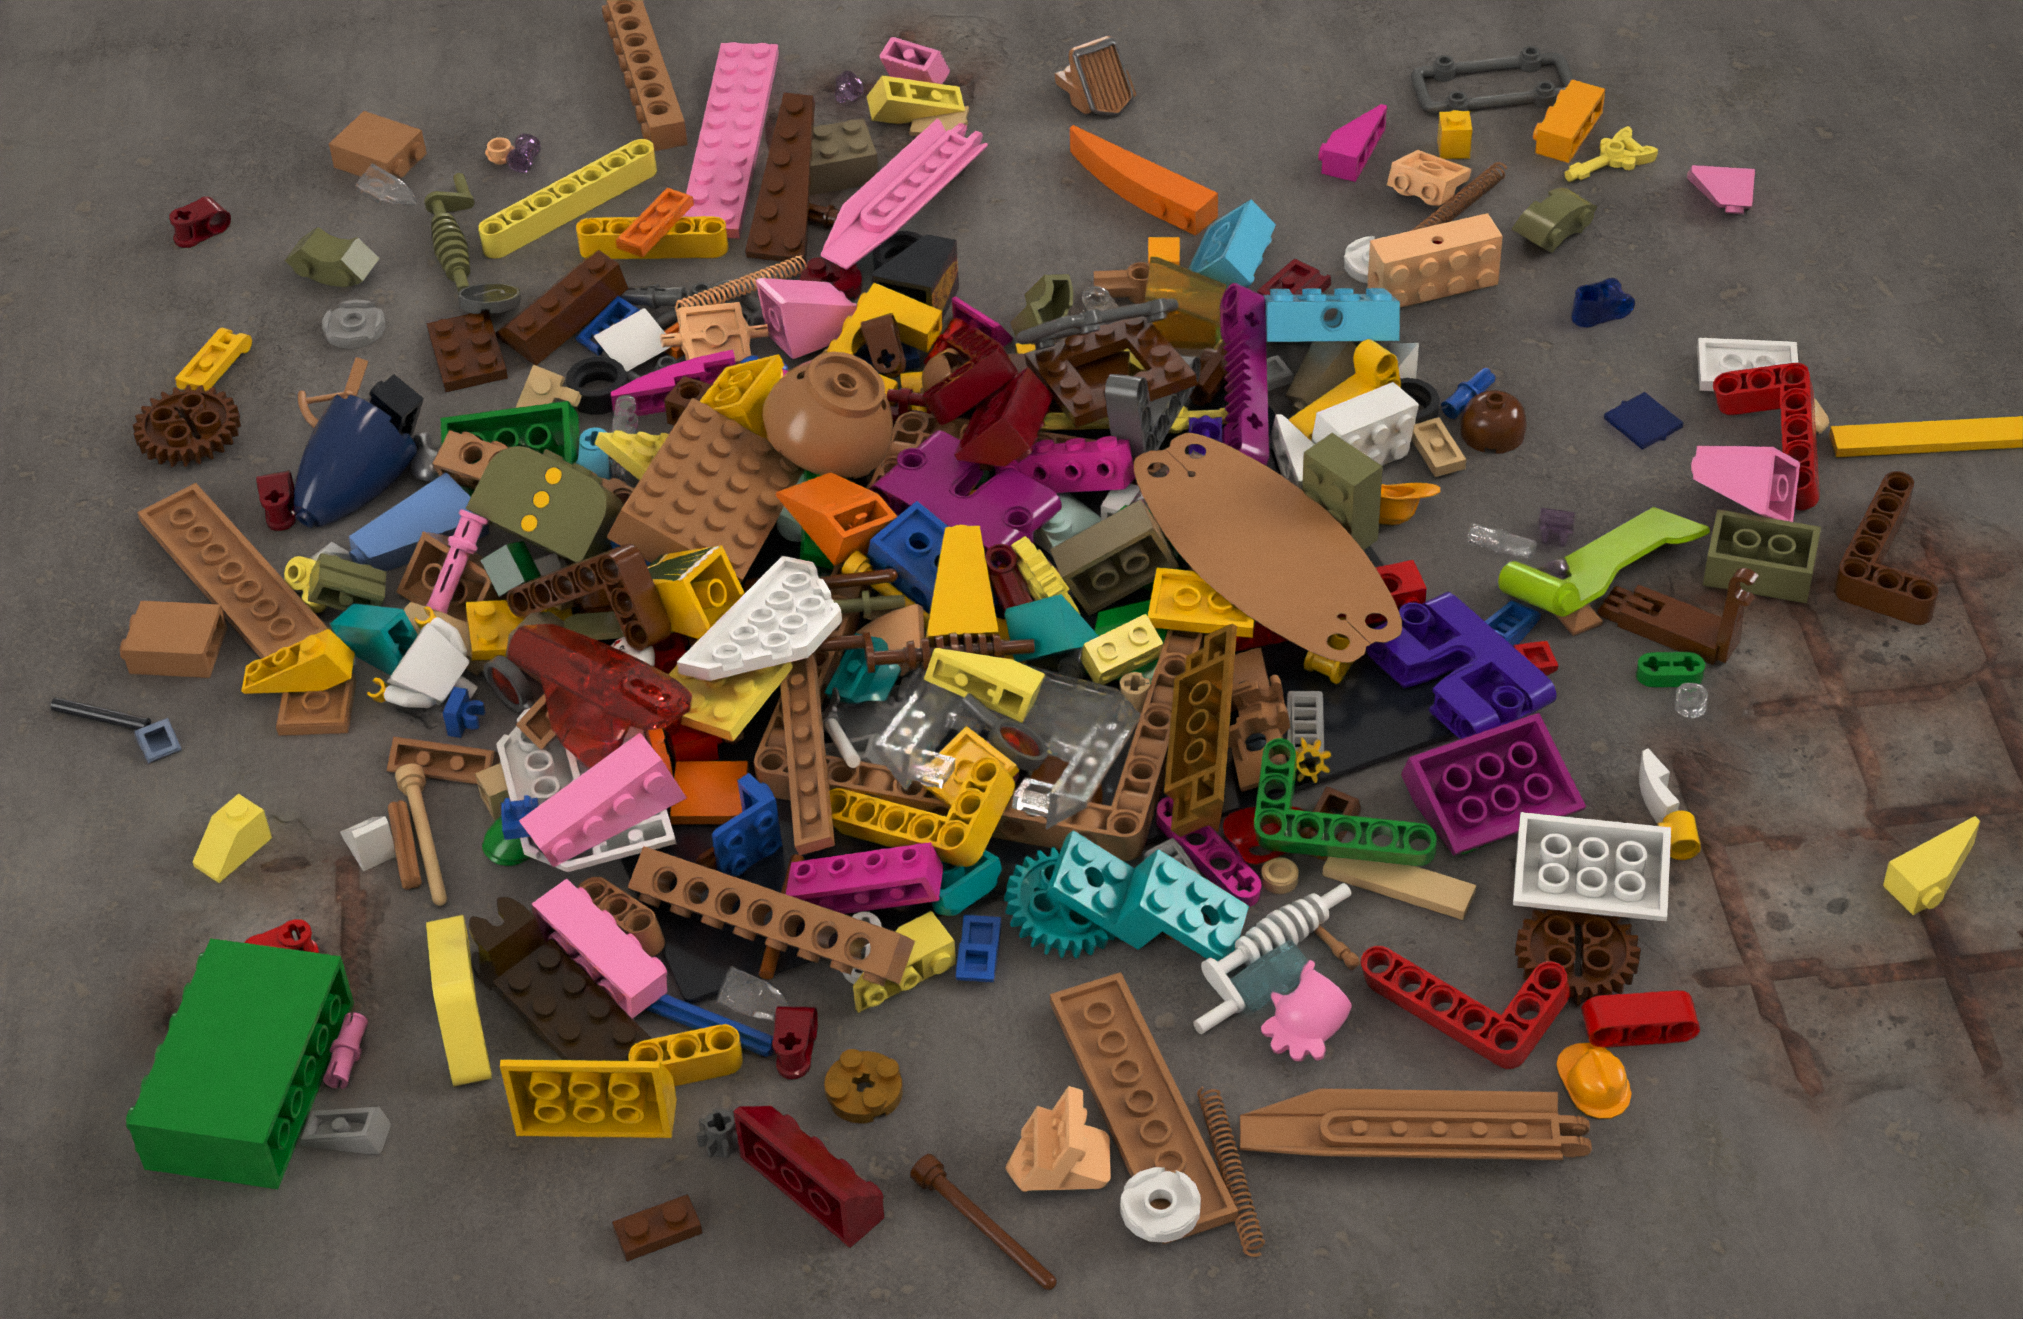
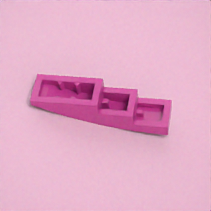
[610,349,736,420]

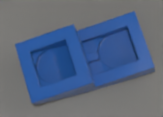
[956,915,1002,982]

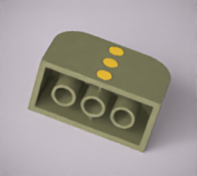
[465,446,624,564]

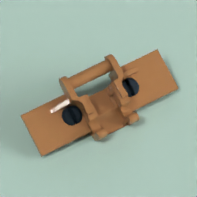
[1228,647,1290,792]

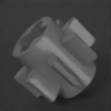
[696,1109,739,1158]

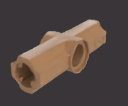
[1093,262,1189,304]

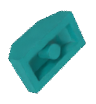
[824,633,902,704]

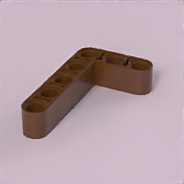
[1834,471,1939,625]
[507,544,671,651]

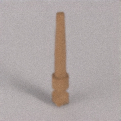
[1313,925,1360,970]

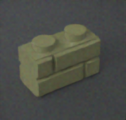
[308,553,387,611]

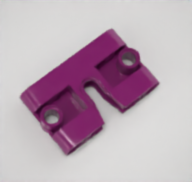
[869,430,1062,567]

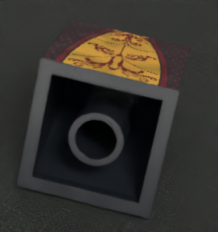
[871,234,959,320]

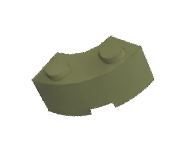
[1512,188,1598,253]
[284,227,380,287]
[1010,274,1073,337]

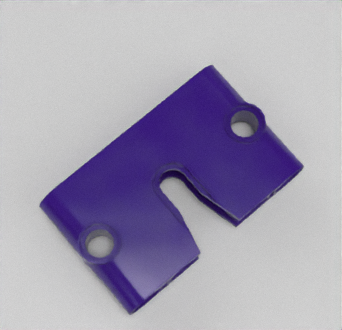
[1362,592,1557,739]

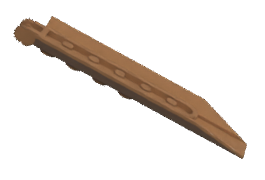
[1240,1089,1592,1160]

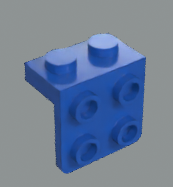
[712,773,783,877]

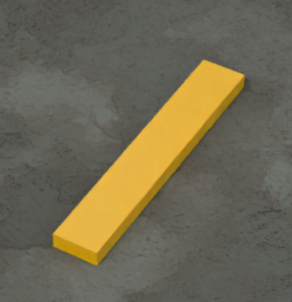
[1829,416,2023,457]

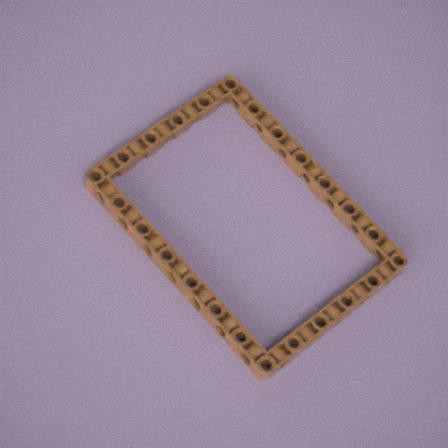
[754,412,1210,861]

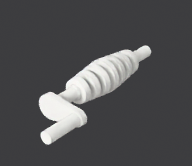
[1193,883,1351,1034]

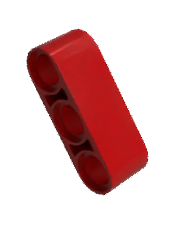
[1581,990,1700,1048]

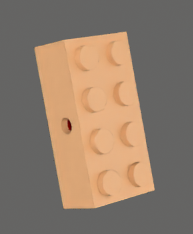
[1367,213,1503,308]

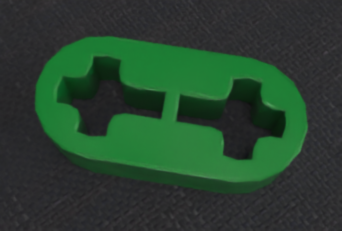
[1636,652,1705,688]

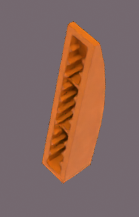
[1070,125,1218,236]

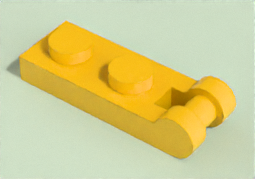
[175,327,252,391]

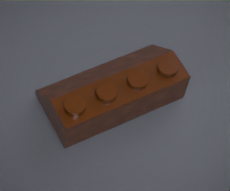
[495,250,629,366]

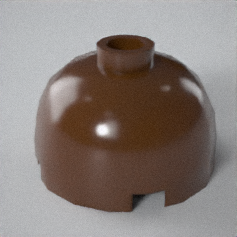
[1460,390,1527,454]

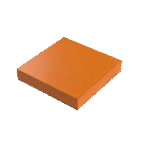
[670,761,749,825]

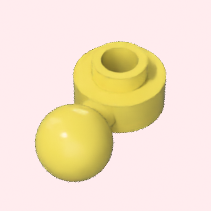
[284,556,327,613]

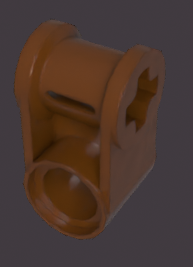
[861,313,906,379]

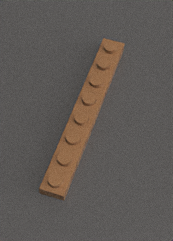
[780,651,835,856]

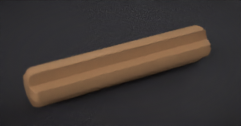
[388,800,422,890]

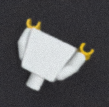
[367,606,478,708]

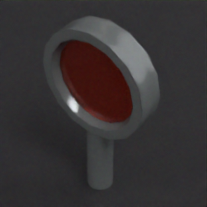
[484,655,536,712]
[961,693,1048,771]

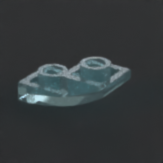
[1230,940,1315,1013]

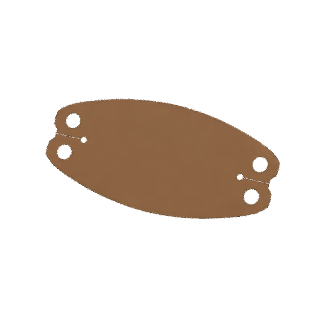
[1134,433,1402,663]

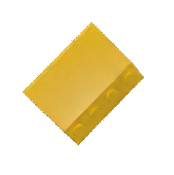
[500,1060,677,1138]

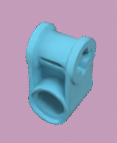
[576,427,613,480]

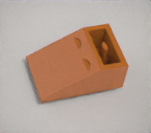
[775,472,898,566]

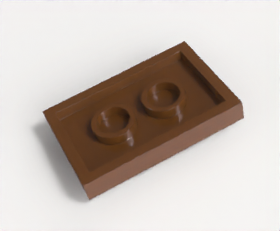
[426,310,508,392]

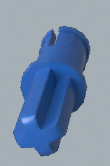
[1441,368,1495,419]

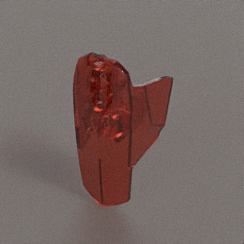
[507,624,692,768]

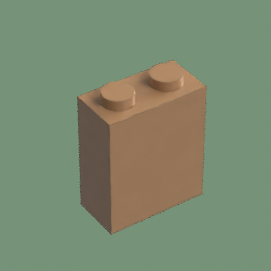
[329,111,427,187]
[120,601,227,678]

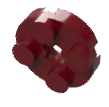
[800,257,863,300]

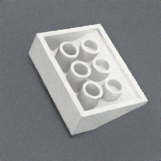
[1513,812,1671,921]

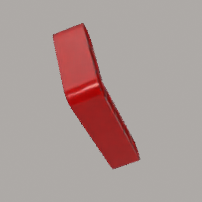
[1713,363,1820,510]
[1361,946,1570,1069]

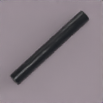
[51,697,151,730]

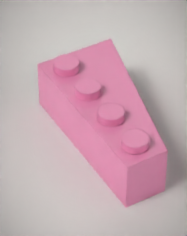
[519,733,687,867]
[532,879,667,1019]

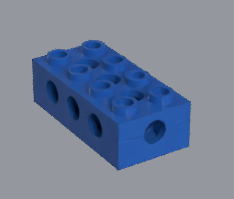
[867,501,1004,618]

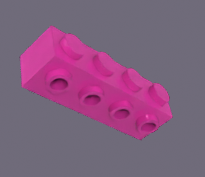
[994,436,1135,493]
[786,842,943,914]

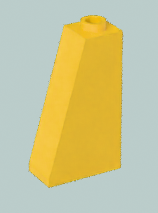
[925,525,999,647]

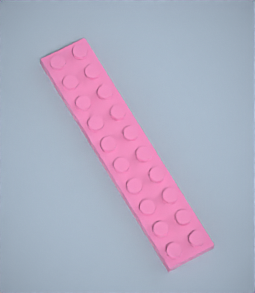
[683,42,779,239]

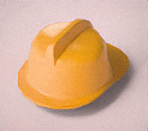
[1379,483,1440,525]
[1556,1043,1632,1119]

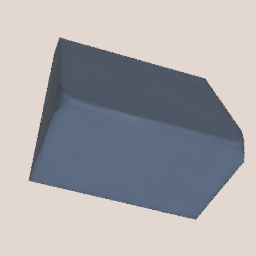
[134,718,182,764]

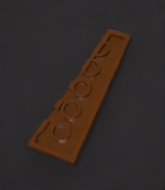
[745,92,815,264]

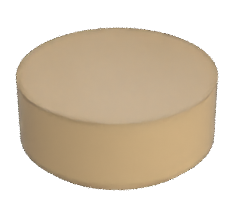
[1261,857,1299,894]

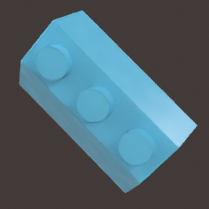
[1188,199,1276,294]

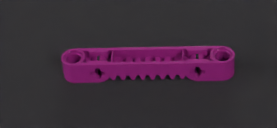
[1220,283,1269,466]

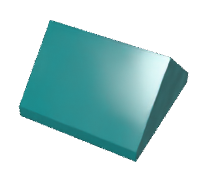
[1005,594,1099,662]

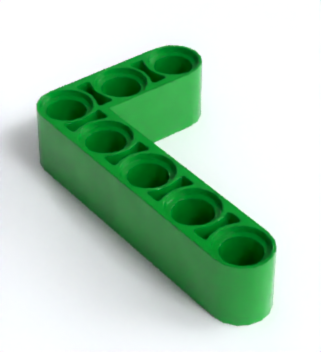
[1254,738,1437,866]

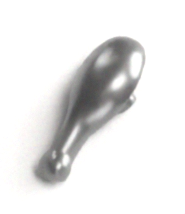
[410,432,439,481]

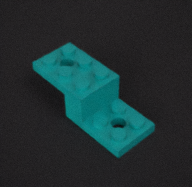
[1046,830,1249,962]

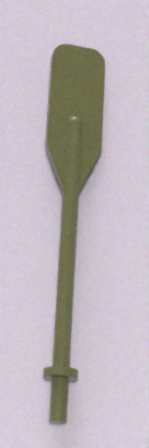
[564,590,905,642]

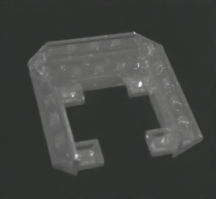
[874,663,1141,830]

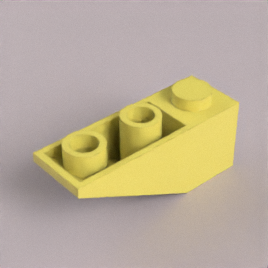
[853,911,956,1013]

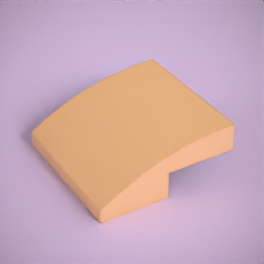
[856,604,924,676]

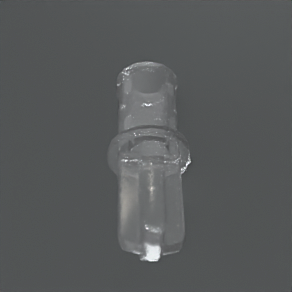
[1467,523,1537,559]

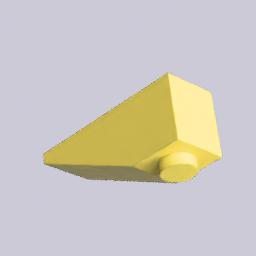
[867,75,965,124]
[924,648,1045,723]
[1883,816,1980,915]

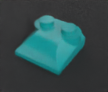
[931,850,1002,916]

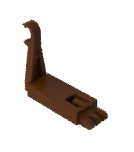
[1598,568,1759,665]

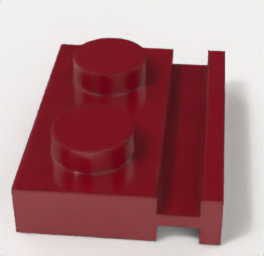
[1257,258,1331,295]

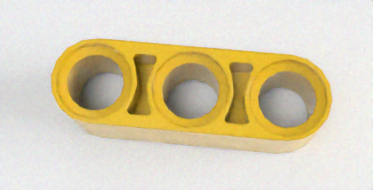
[628,1024,743,1087]

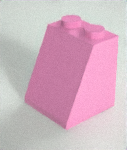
[756,278,857,359]
[1691,446,1800,522]

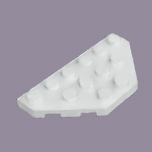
[677,556,842,681]

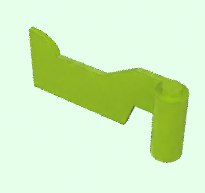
[1498,507,1710,617]

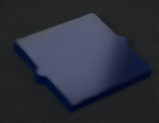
[1604,392,1684,450]

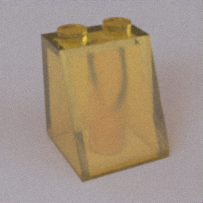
[1145,257,1226,349]

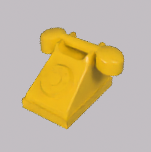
[699,354,785,442]

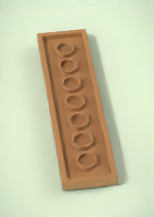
[137,483,328,659]
[1050,972,1238,1244]

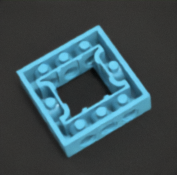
[1263,288,1400,342]

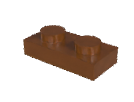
[612,1194,703,1262]

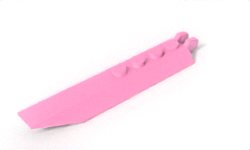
[821,118,988,270]

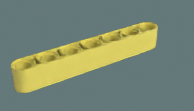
[479,139,657,259]

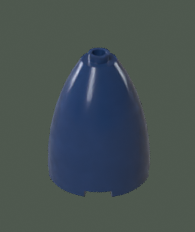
[294,394,417,528]

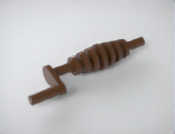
[821,632,1035,674]

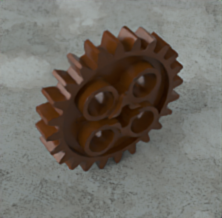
[133,385,241,467]
[1515,909,1641,1006]

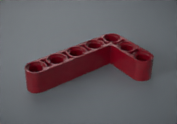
[922,324,1018,425]

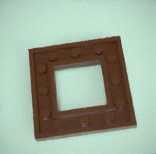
[1025,316,1198,428]

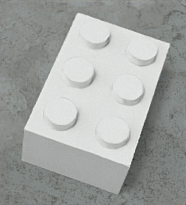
[1311,382,1419,466]

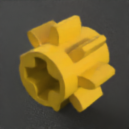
[1295,737,1331,783]

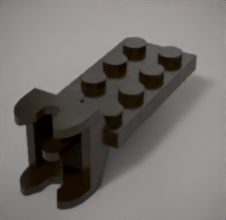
[469,897,651,1061]

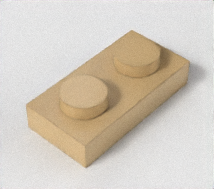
[1411,417,1466,477]

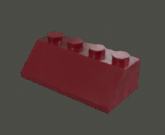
[954,366,1053,467]
[733,1106,885,1248]

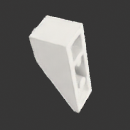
[1270,414,1315,490]

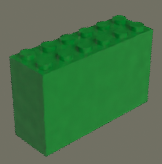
[126,938,354,1190]

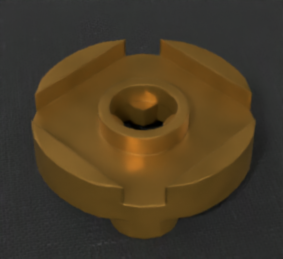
[824,1049,903,1124]

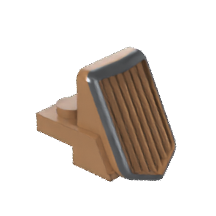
[1054,36,1136,116]

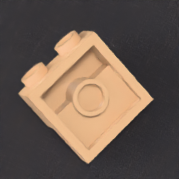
[1387,150,1472,206]

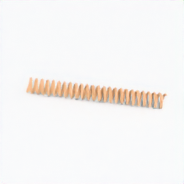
[675,255,807,312]

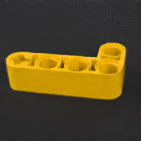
[1289,339,1401,441]

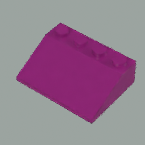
[1401,713,1586,856]

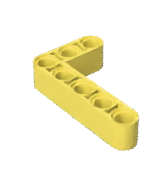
[426,915,492,1087]

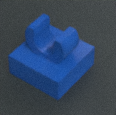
[442,687,486,738]
[501,795,539,840]

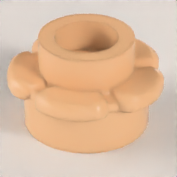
[485,137,515,165]

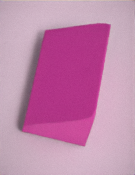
[952,296,1013,347]

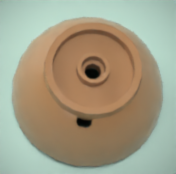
[763,352,893,479]

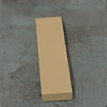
[1323,857,1476,920]

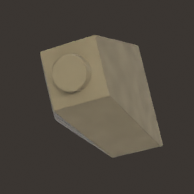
[1285,341,1357,414]

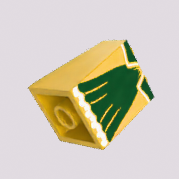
[647,545,745,639]

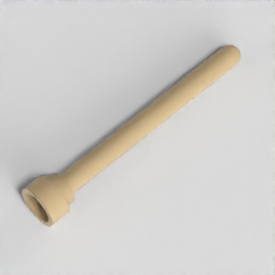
[395,764,447,906]

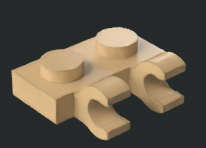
[515,365,582,408]

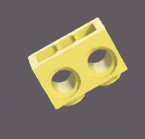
[1080,614,1163,688]

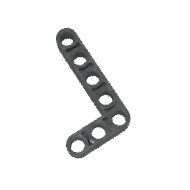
[1105,355,1201,461]

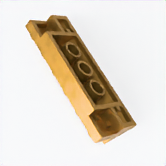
[1164,623,1237,837]

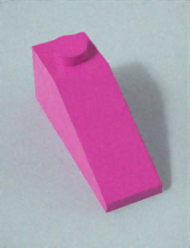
[1318,104,1387,182]

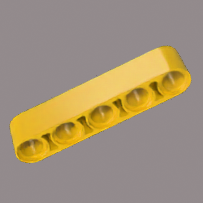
[576,216,729,259]

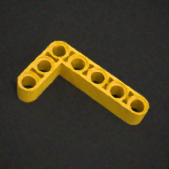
[829,756,1015,867]

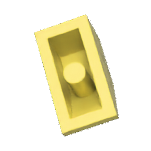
[193,794,272,883]

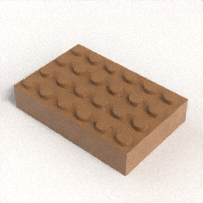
[606,398,804,584]

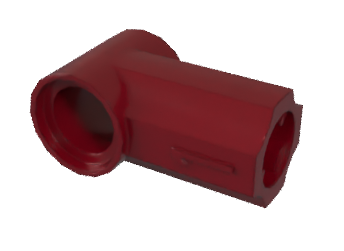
[985,544,1033,616]

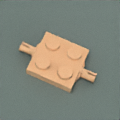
[660,302,769,365]

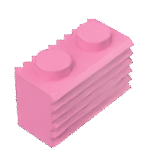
[879,37,950,84]

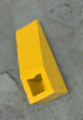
[241,629,355,694]

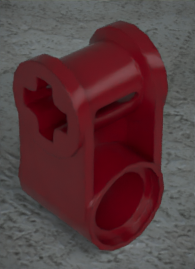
[169,196,231,248]
[256,470,296,531]
[772,1006,818,1080]

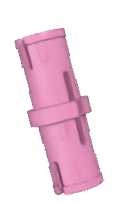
[323,1013,368,1089]

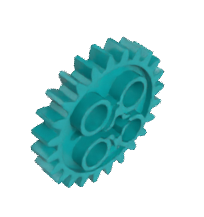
[1004,847,1115,959]

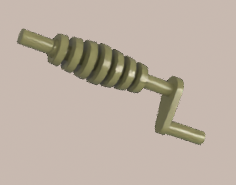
[424,173,475,292]

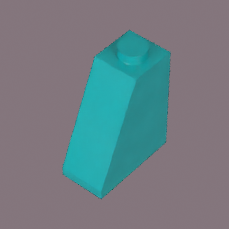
[330,603,418,676]

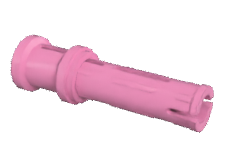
[426,509,489,614]

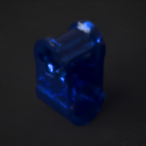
[1571,278,1635,328]

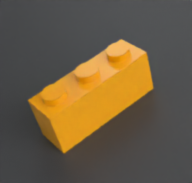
[1533,79,1605,163]

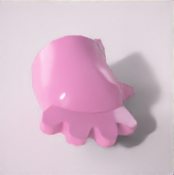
[1261,960,1352,1062]

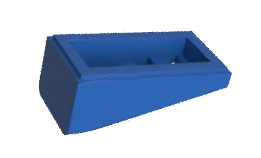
[575,296,640,356]
[1485,600,1541,647]

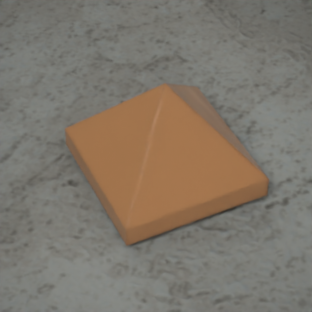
[1555,604,1603,636]

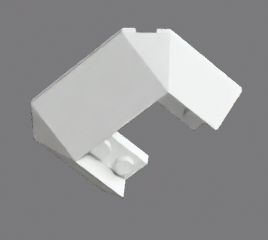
[496,683,676,872]

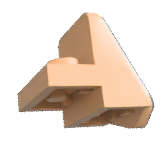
[1005,1086,1111,1192]

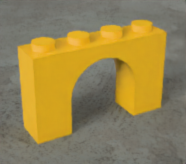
[827,283,942,407]

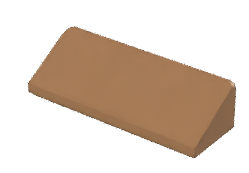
[387,737,500,785]

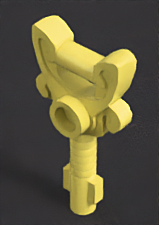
[1565,126,1658,182]

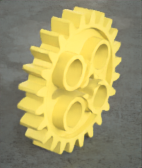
[1011,536,1080,614]

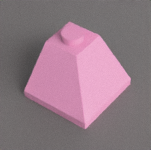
[1687,165,1755,214]

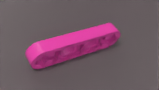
[1156,796,1262,907]

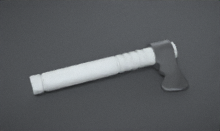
[822,687,860,768]

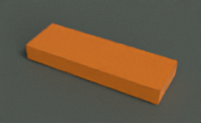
[616,187,694,257]

